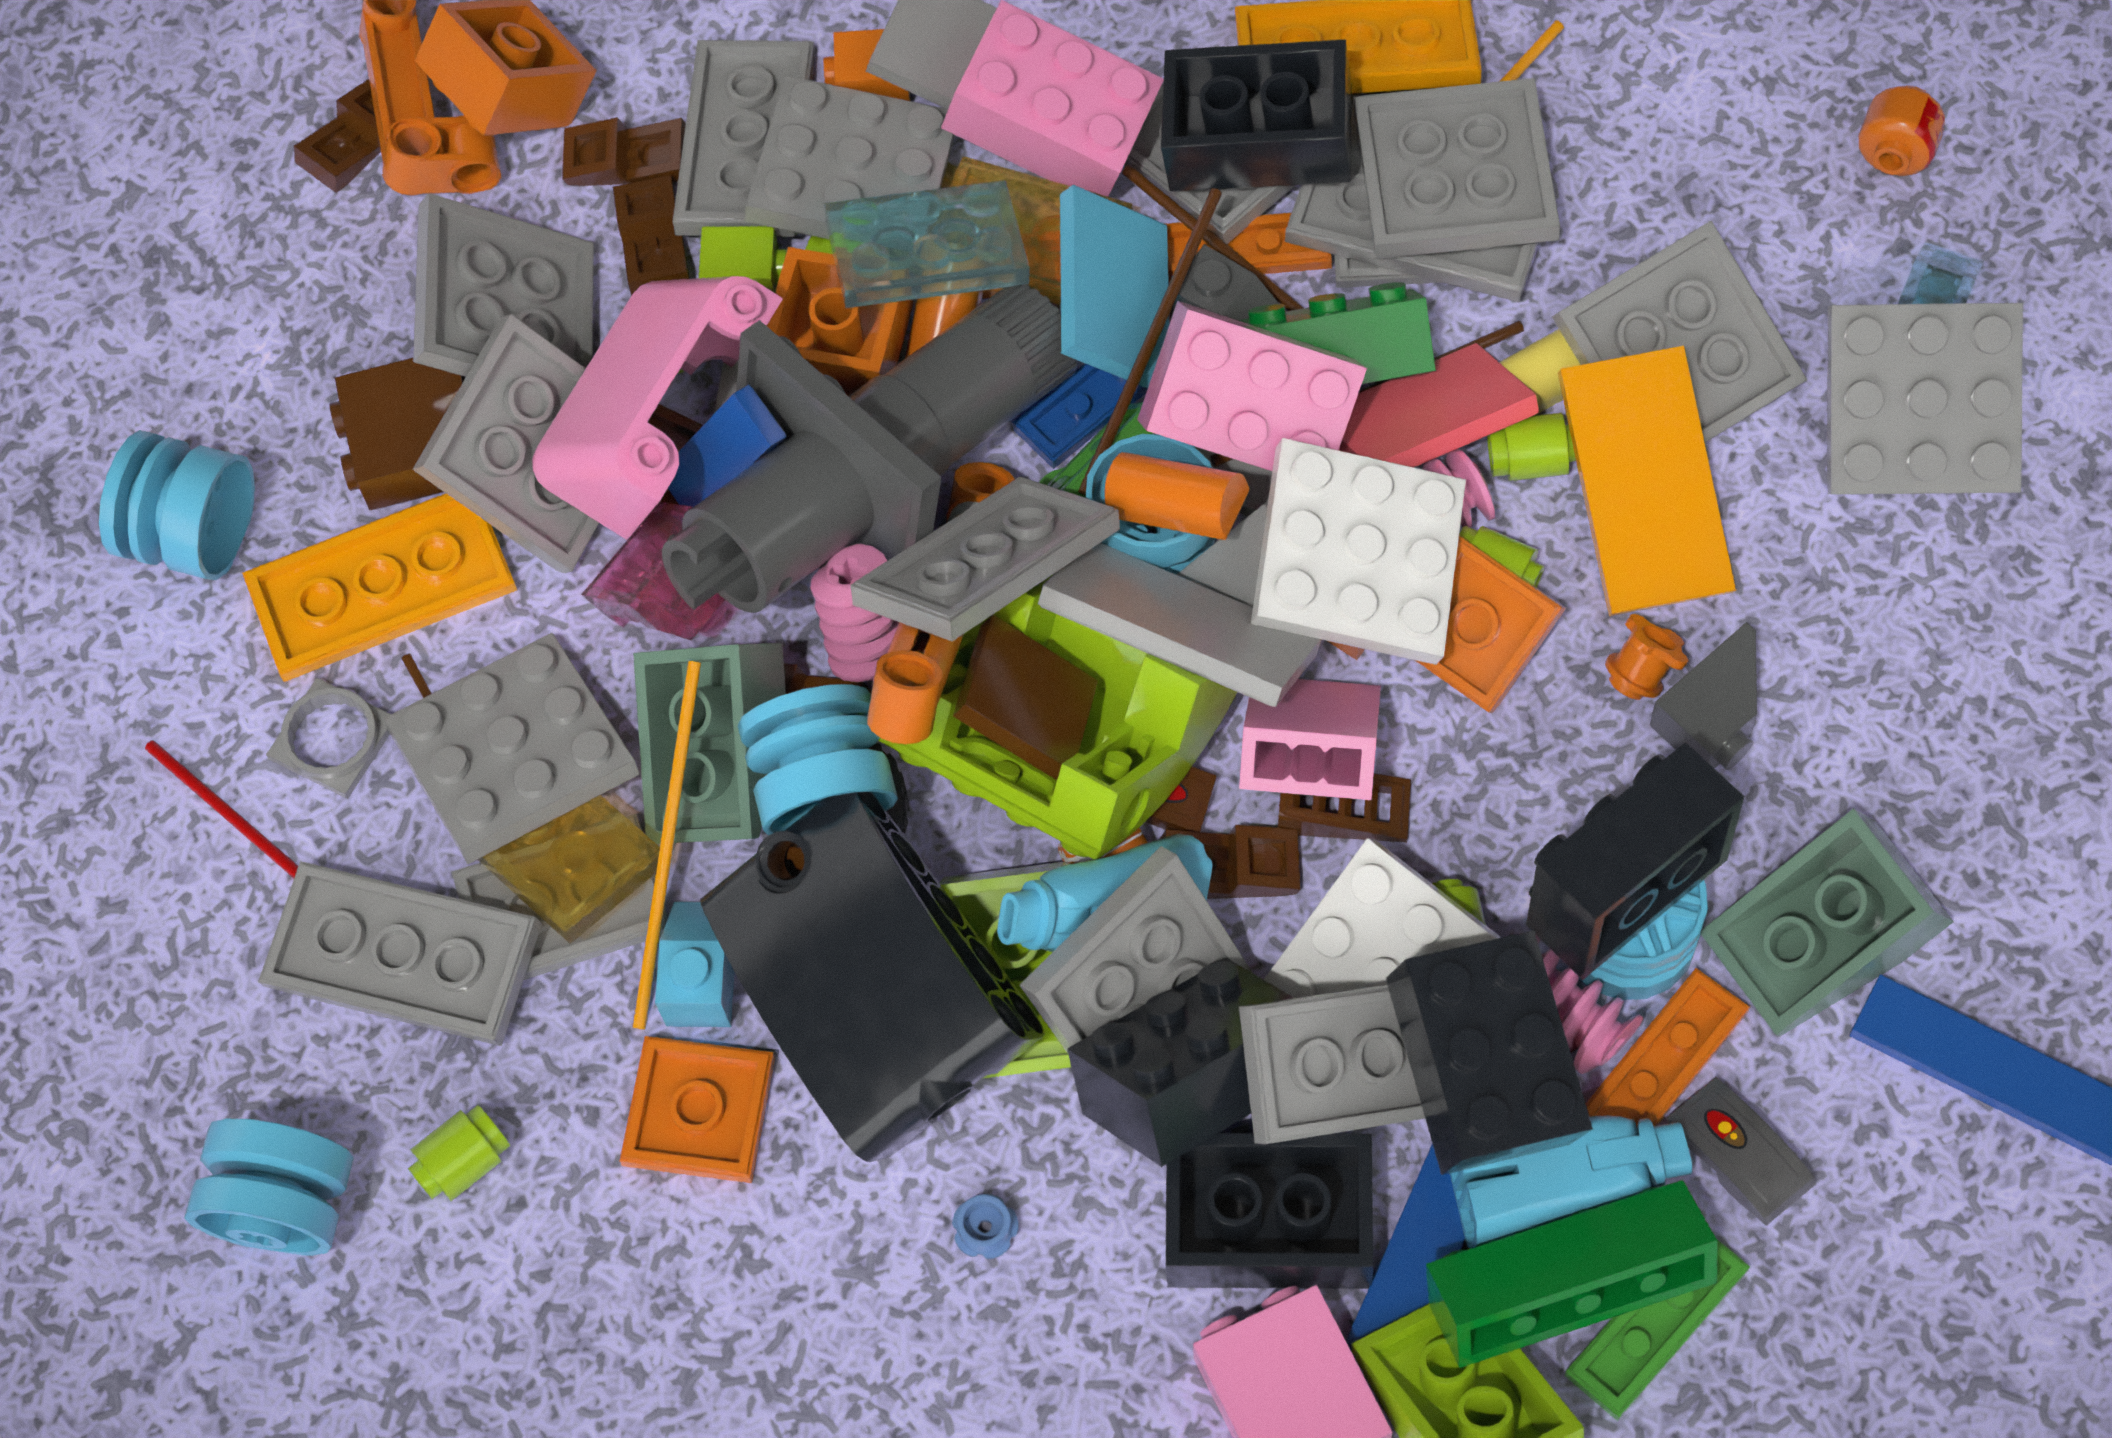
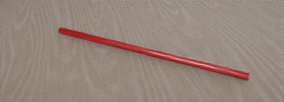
[145,740,298,878]

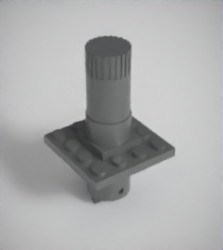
[662,283,1078,613]

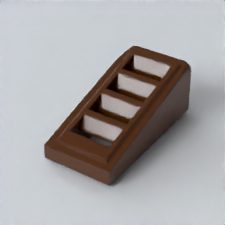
[1278,773,1411,843]

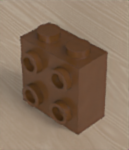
[329,357,466,511]

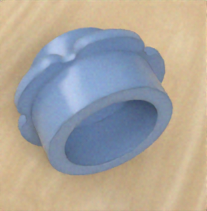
[952,1194,1019,1259]

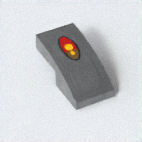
[1667,1077,1816,1226]

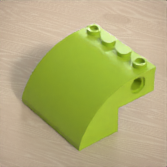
[878,572,1237,860]

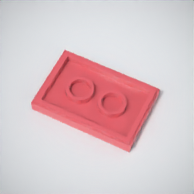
[1338,343,1539,468]

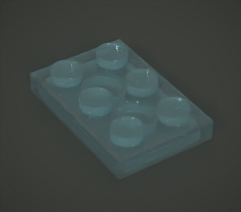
[824,180,1030,308]

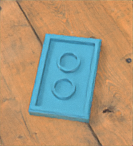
[1060,184,1169,388]

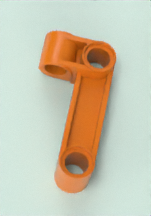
[359,0,501,196]

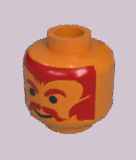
[1859,85,1945,176]

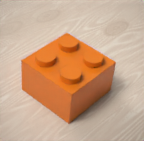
[414,0,597,136]
[766,247,913,396]

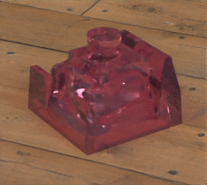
[581,502,726,640]

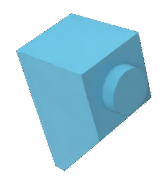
[655,902,735,1027]

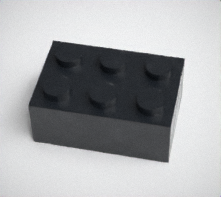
[1161,39,1352,192]
[1526,742,1745,980]
[1386,930,1593,1175]
[1067,958,1294,1167]
[1165,1133,1374,1289]

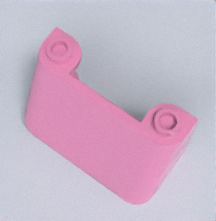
[532,276,783,540]

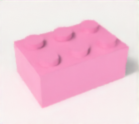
[941,0,1163,199]
[1137,301,1367,471]

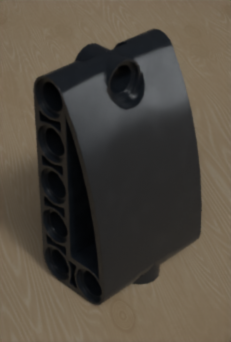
[700,792,1045,1162]

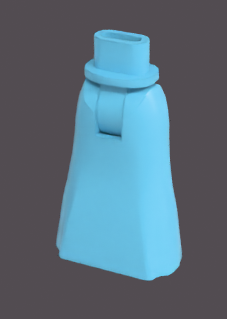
[997,833,1212,952]
[1450,1115,1692,1249]

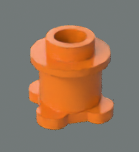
[1605,614,1688,700]

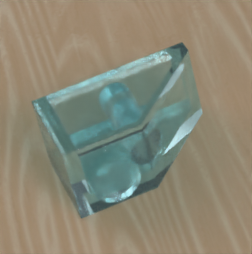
[1898,242,1984,304]

